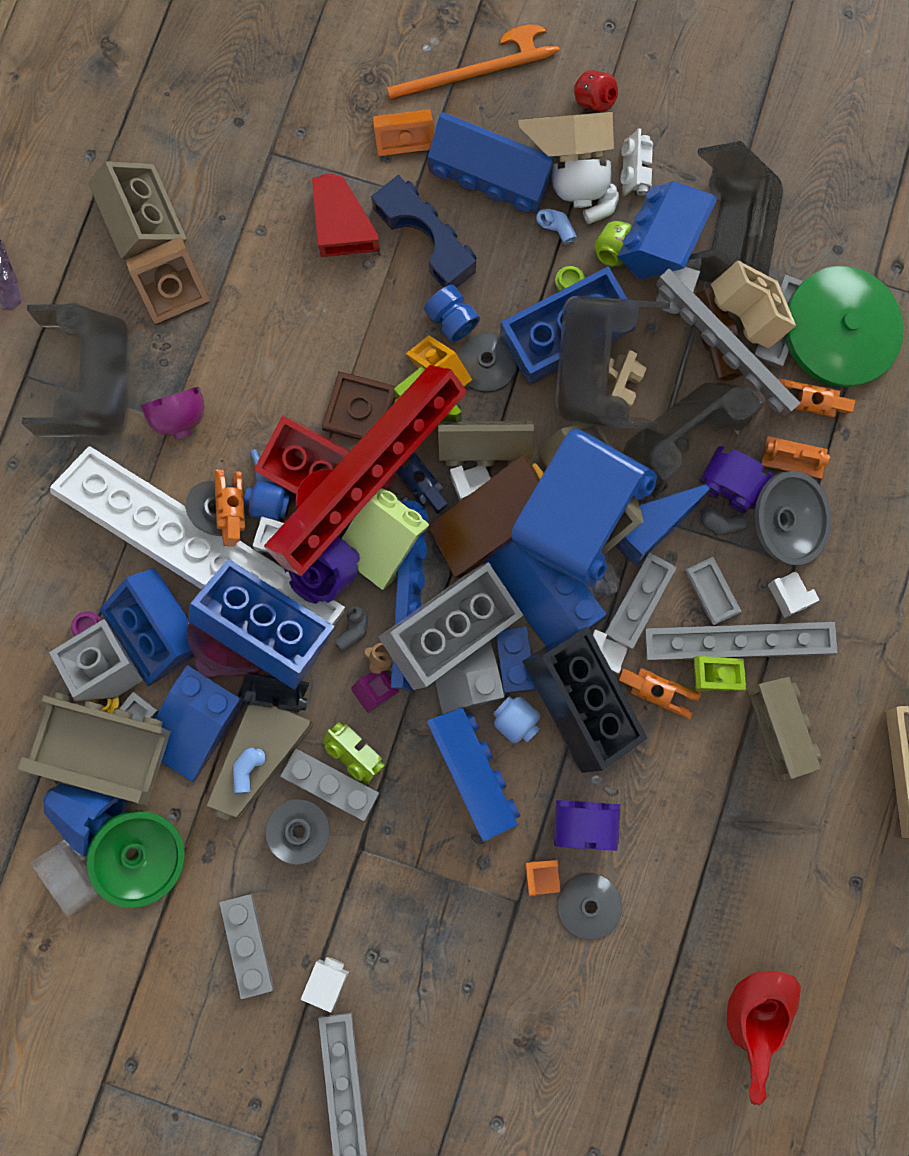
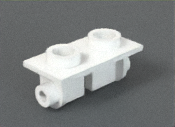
[620,128,653,196]

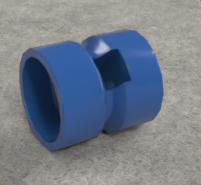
[424,285,480,343]

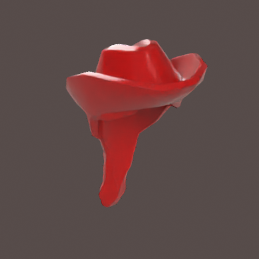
[727,971,801,1106]

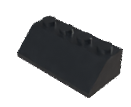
[522,626,647,773]

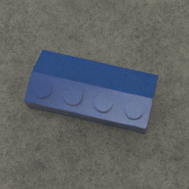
[428,112,554,214]
[483,541,607,646]
[188,558,335,690]
[427,707,520,842]

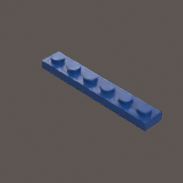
[391,501,429,691]

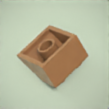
[126,236,210,324]

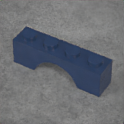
[371,175,477,288]

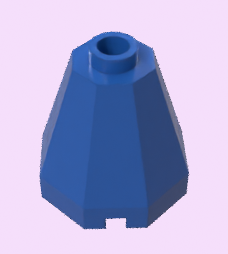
[43,784,127,856]

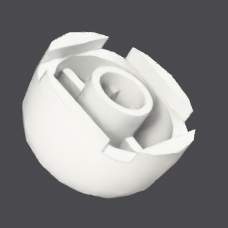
[551,159,611,208]

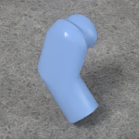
[536,209,577,245]
[233,747,265,793]

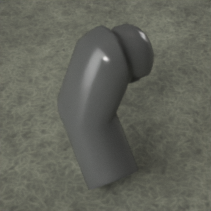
[700,505,746,535]
[334,606,368,652]

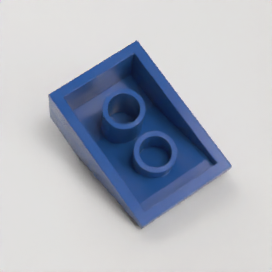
[615,484,710,566]
[156,665,246,782]

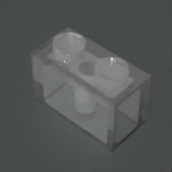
[31,840,101,917]

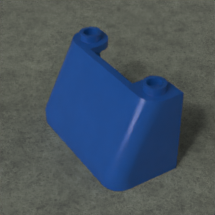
[512,428,658,588]

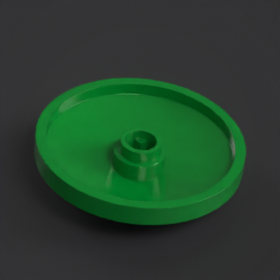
[785,266,904,388]

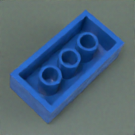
[500,266,639,385]

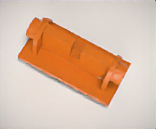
[761,436,830,479]

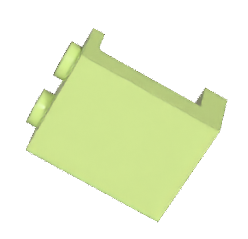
[342,488,429,590]

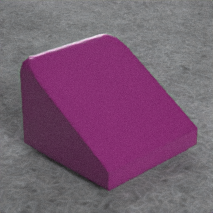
[351,671,399,713]

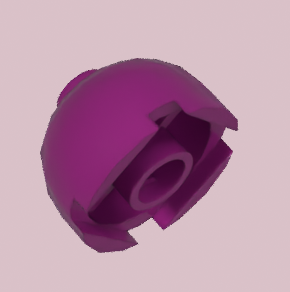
[140,386,205,439]

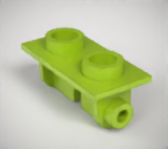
[322,722,385,786]

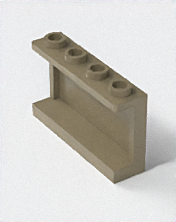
[17,692,171,806]

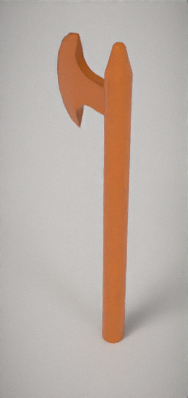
[387,24,560,99]

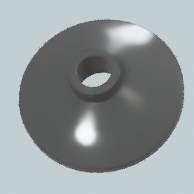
[458,334,517,392]
[185,481,247,536]
[265,799,330,864]
[558,874,622,940]

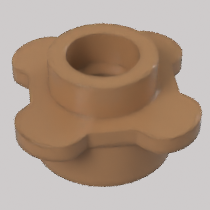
[364,643,393,674]

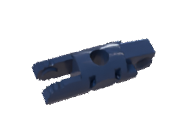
[396,452,448,514]

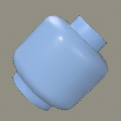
[493,696,540,743]

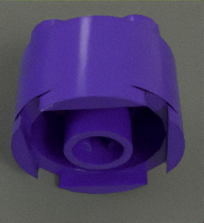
[699,446,773,513]
[284,536,360,604]
[554,800,620,851]

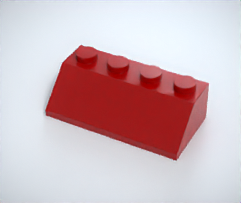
[253,415,397,524]

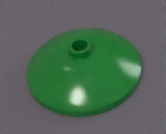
[86,810,185,908]

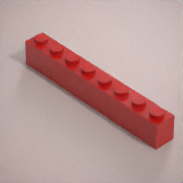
[264,365,467,576]

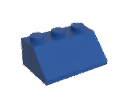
[618,181,717,280]
[99,568,205,686]

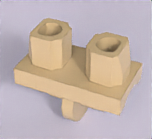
[592,350,647,409]

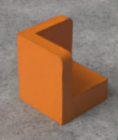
[525,859,560,896]

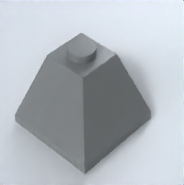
[49,619,143,701]
[435,640,505,714]

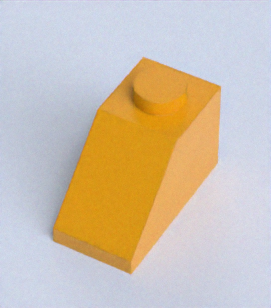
[406,335,472,387]

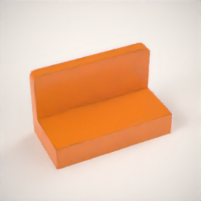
[373,109,434,156]

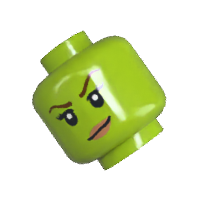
[594,221,632,267]

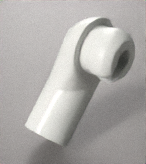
[583,183,619,224]

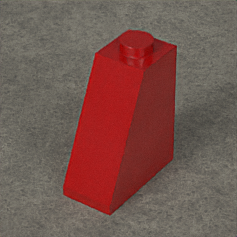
[312,173,380,257]

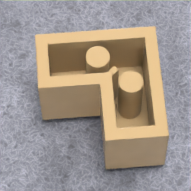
[711,260,796,349]

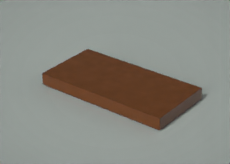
[428,455,540,578]

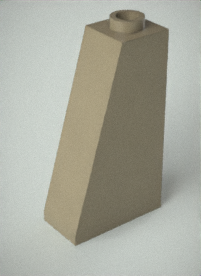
[206,705,314,821]

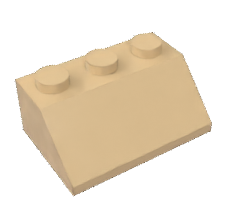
[518,112,614,162]

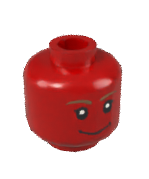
[574,70,618,113]

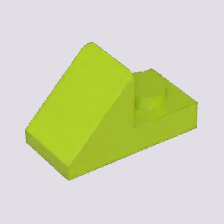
[694,656,746,693]

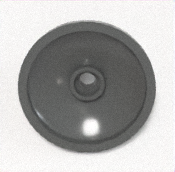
[755,471,831,565]

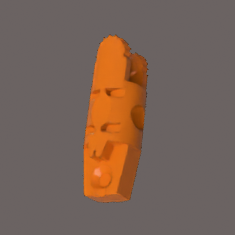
[778,378,855,417]
[214,470,245,547]
[618,668,701,720]

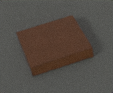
[322,371,397,440]

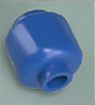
[244,480,291,521]

